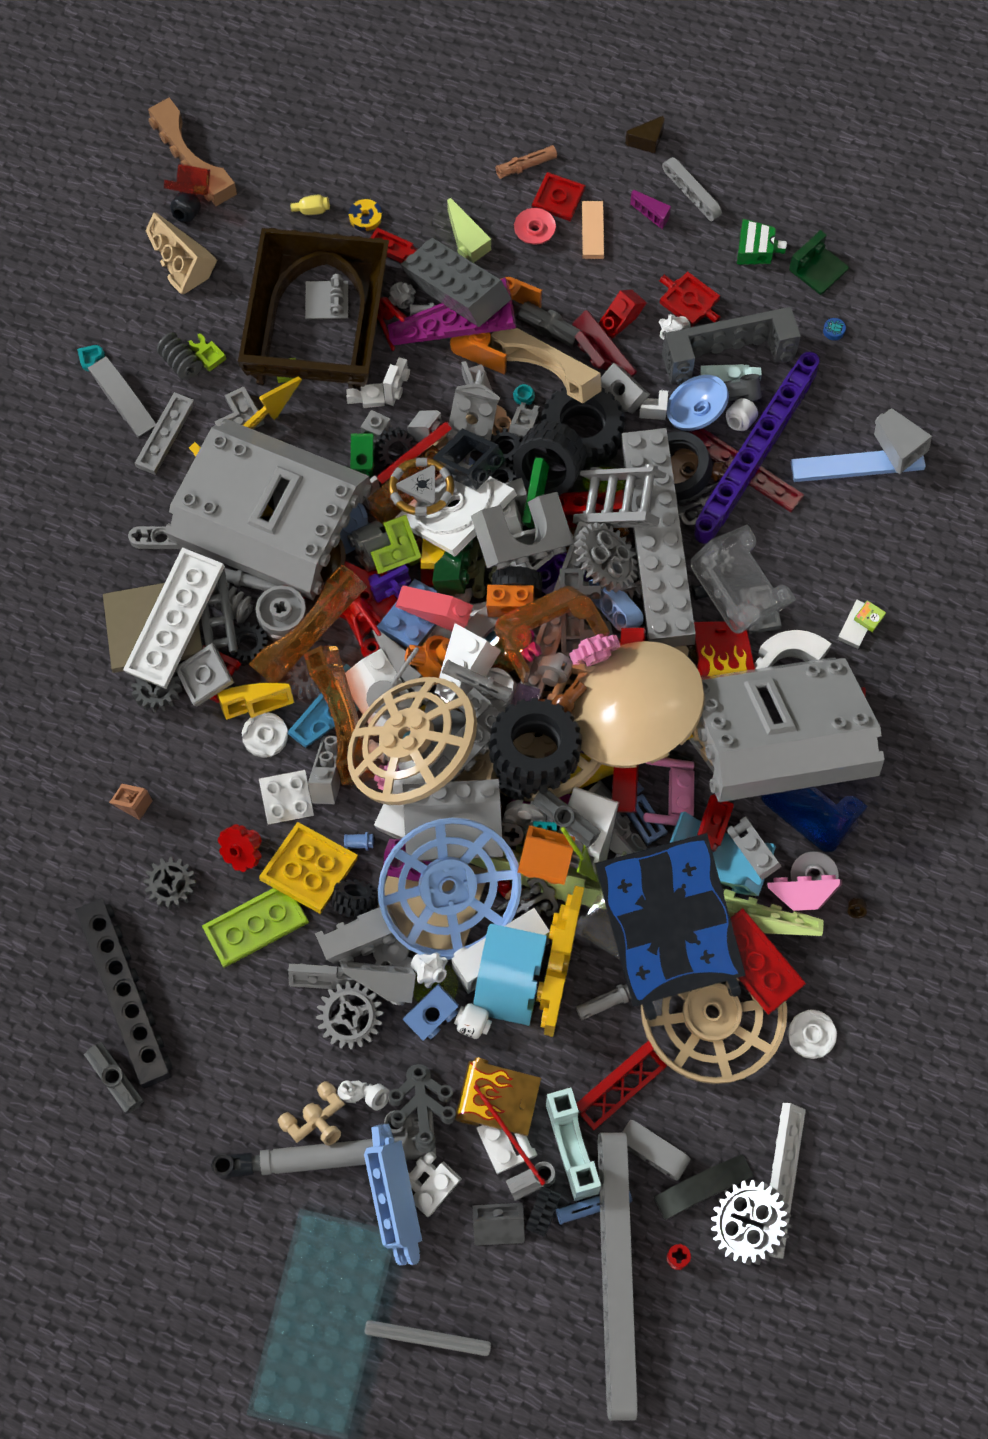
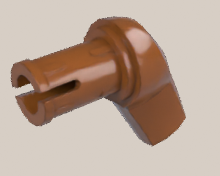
[538,679,587,712]

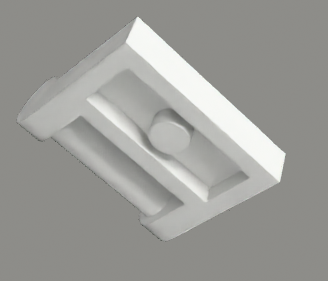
[476,1125,537,1174]

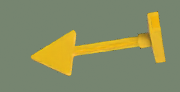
[189,376,302,457]

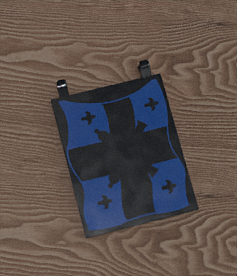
[594,833,746,1020]

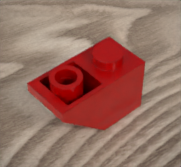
[599,289,647,338]

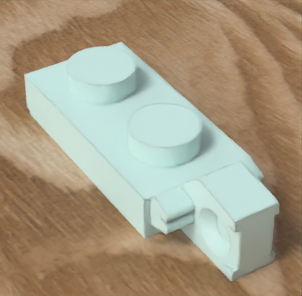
[700,364,762,382]

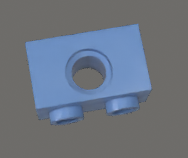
[403,983,459,1041]

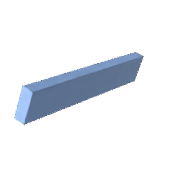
[791,451,926,482]

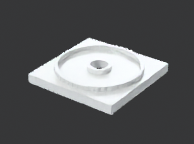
[395,461,517,556]

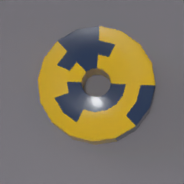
[349,199,382,231]

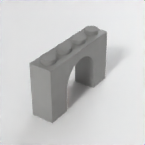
[471,492,574,570]

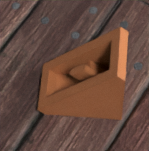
[109,784,152,820]

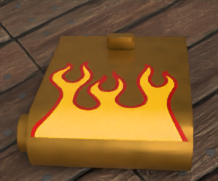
[455,1058,541,1136]

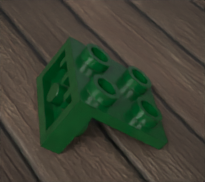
[789,230,848,295]

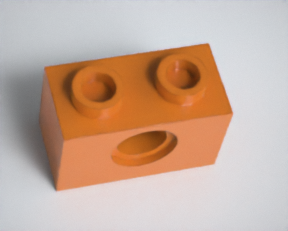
[486,585,535,618]

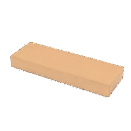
[582,201,604,259]

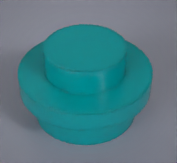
[513,384,535,406]

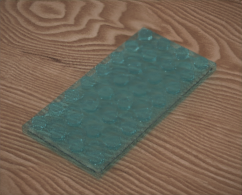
[246,1209,393,1439]

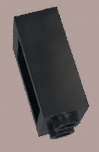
[433,428,506,490]

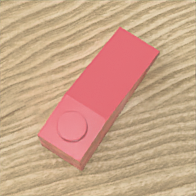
[395,586,473,631]

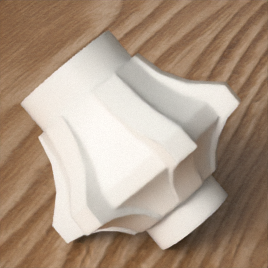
[658,314,690,340]
[411,952,448,988]

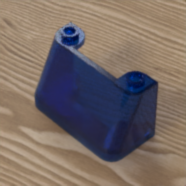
[761,787,868,852]

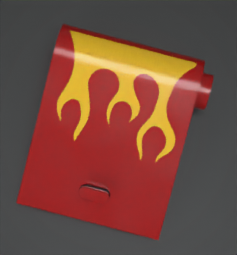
[694,621,755,677]

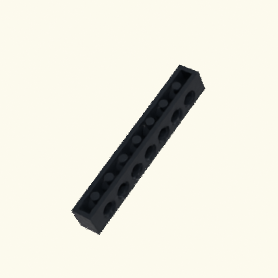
[75,898,173,1089]

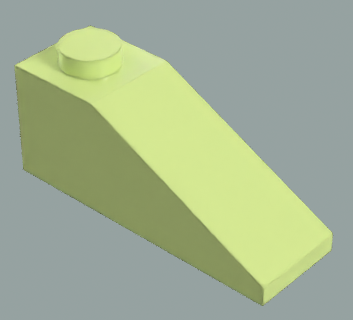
[447,198,491,263]

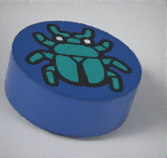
[823,318,846,340]

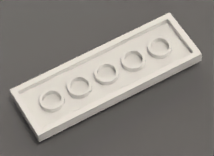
[123,548,225,689]

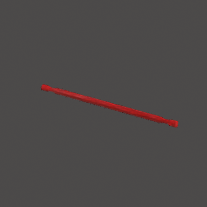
[473,1084,546,1186]

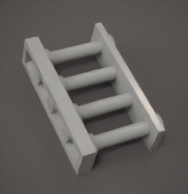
[572,464,666,528]

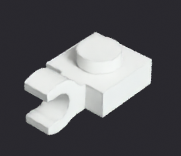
[346,383,385,408]

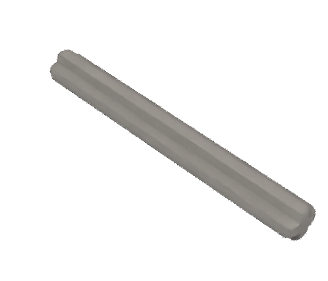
[365,1320,491,1356]

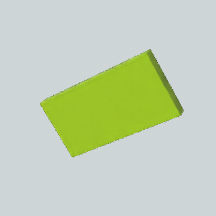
[202,888,309,968]

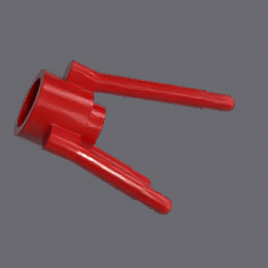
[377,297,407,351]
[349,598,382,647]

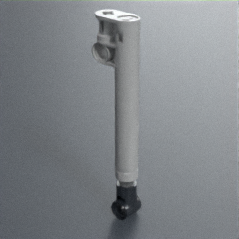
[211,1109,436,1180]

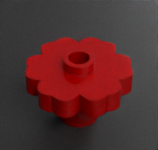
[218,824,262,872]

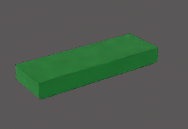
[522,458,549,529]

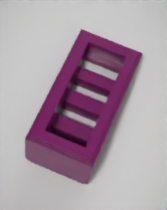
[630,190,671,229]

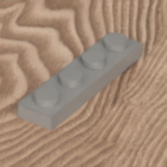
[135,392,195,475]

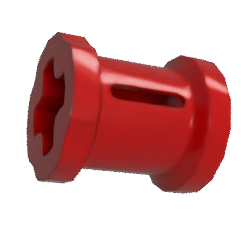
[666,1244,691,1270]

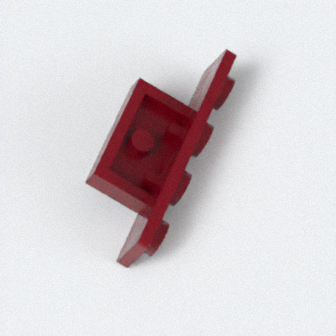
[572,310,637,386]

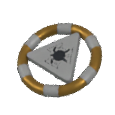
[389,458,454,516]

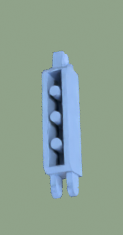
[364,1123,422,1265]

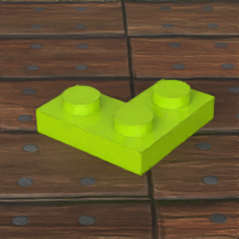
[371,515,422,574]

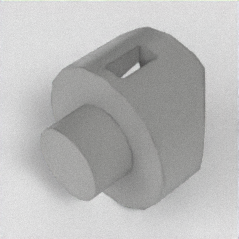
[538,653,573,686]

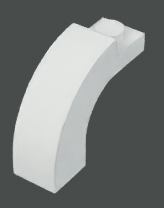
[754,630,832,669]

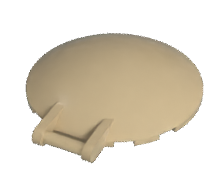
[546,641,705,768]

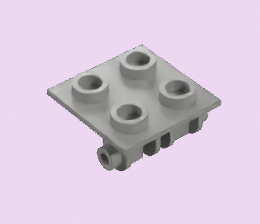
[305,274,348,319]

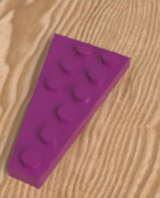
[388,278,517,345]

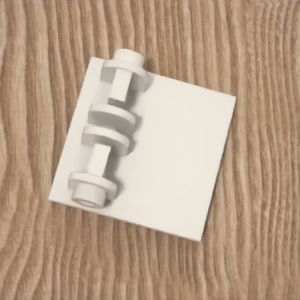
[259,770,314,824]

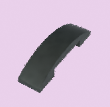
[654,1154,754,1220]

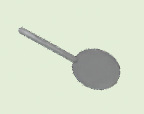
[366,647,419,715]

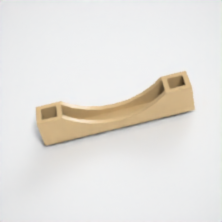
[490,328,602,403]

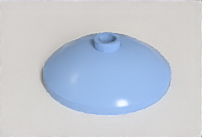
[666,375,729,431]

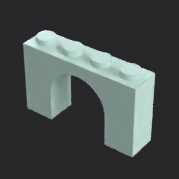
[546,1088,601,1201]

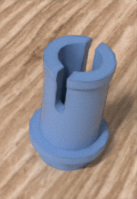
[344,832,374,851]

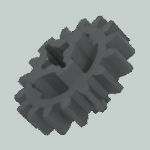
[131,670,183,713]
[144,857,197,909]

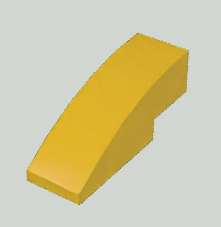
[217,683,294,720]

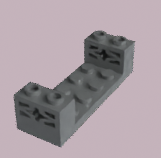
[662,307,801,385]

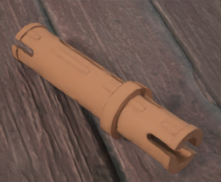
[495,145,557,179]

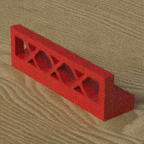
[576,1040,667,1131]

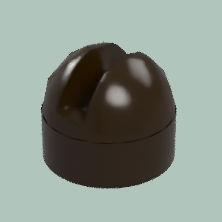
[847,898,867,918]

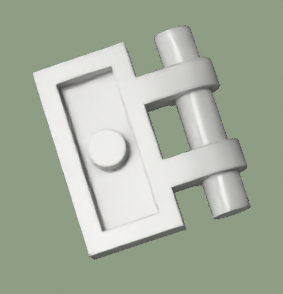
[408,1151,462,1217]

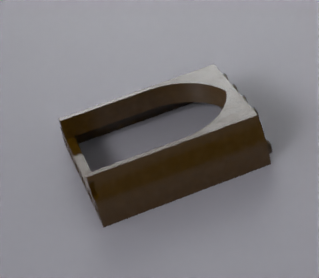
[238,228,389,390]

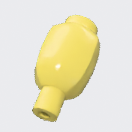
[291,195,330,215]

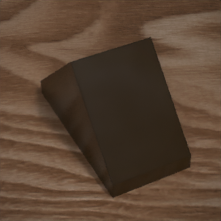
[625,116,665,153]

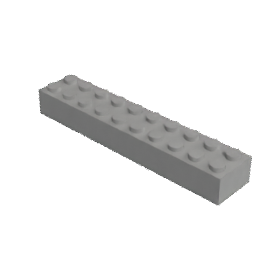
[622,428,695,647]

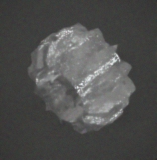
[286,660,325,700]

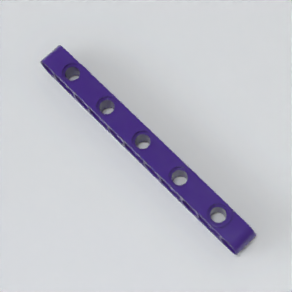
[694,352,819,544]

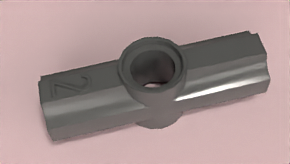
[518,301,582,348]
[532,789,601,847]
[84,1042,144,1114]

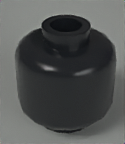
[170,190,201,222]

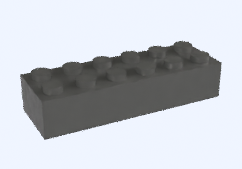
[400,238,511,327]

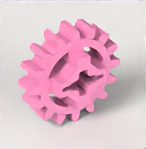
[569,634,620,667]

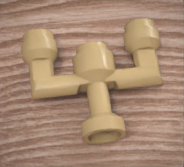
[278,1081,345,1146]

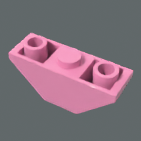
[767,875,842,911]

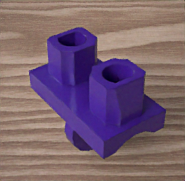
[368,564,412,603]

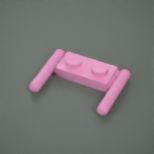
[643,757,694,826]

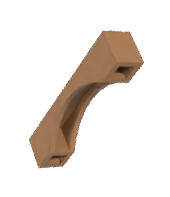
[148,98,237,206]

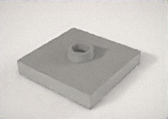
[176,643,234,707]

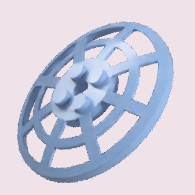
[378,818,522,960]

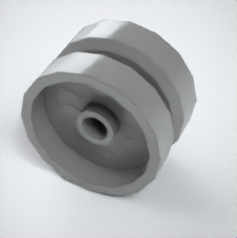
[256,585,308,643]

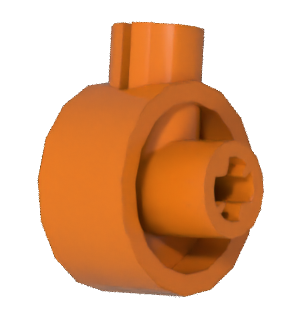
[405,635,450,685]

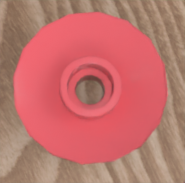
[514,208,556,245]

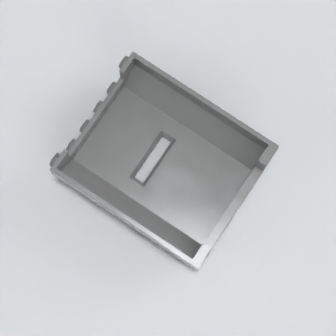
[165,419,373,600]
[696,658,884,802]

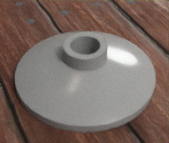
[791,851,839,882]

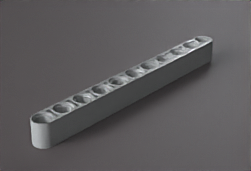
[598,1132,637,1421]

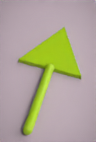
[561,827,598,882]

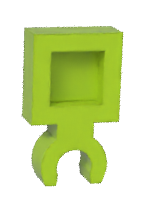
[189,333,226,372]

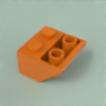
[517,825,575,885]

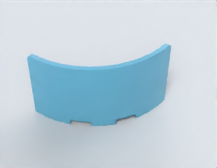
[670,812,776,896]
[473,924,547,1026]

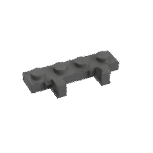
[560,568,602,659]

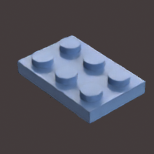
[377,579,437,648]

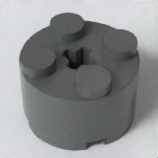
[347,520,391,572]

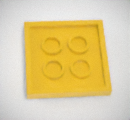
[259,822,358,914]

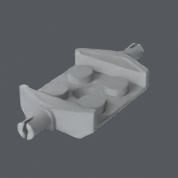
[446,370,500,464]

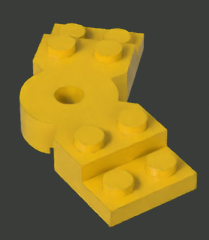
[536,886,584,1037]

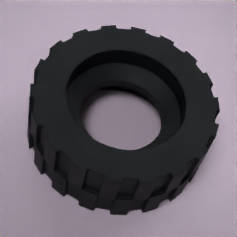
[492,566,543,598]

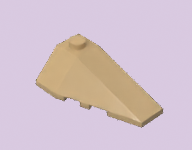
[146,213,217,294]

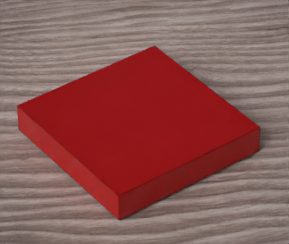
[532,172,586,221]

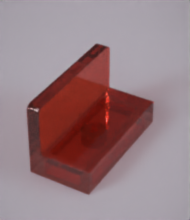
[164,164,210,195]

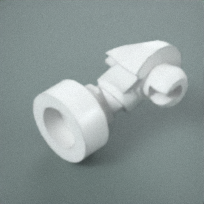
[338,1080,390,1110]

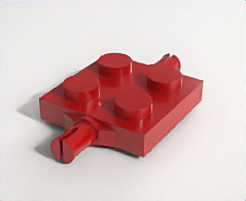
[659,271,721,327]

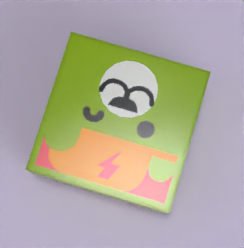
[854,600,886,632]

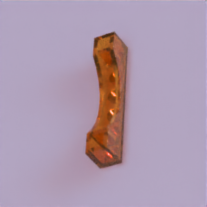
[249,565,367,683]
[303,645,375,786]

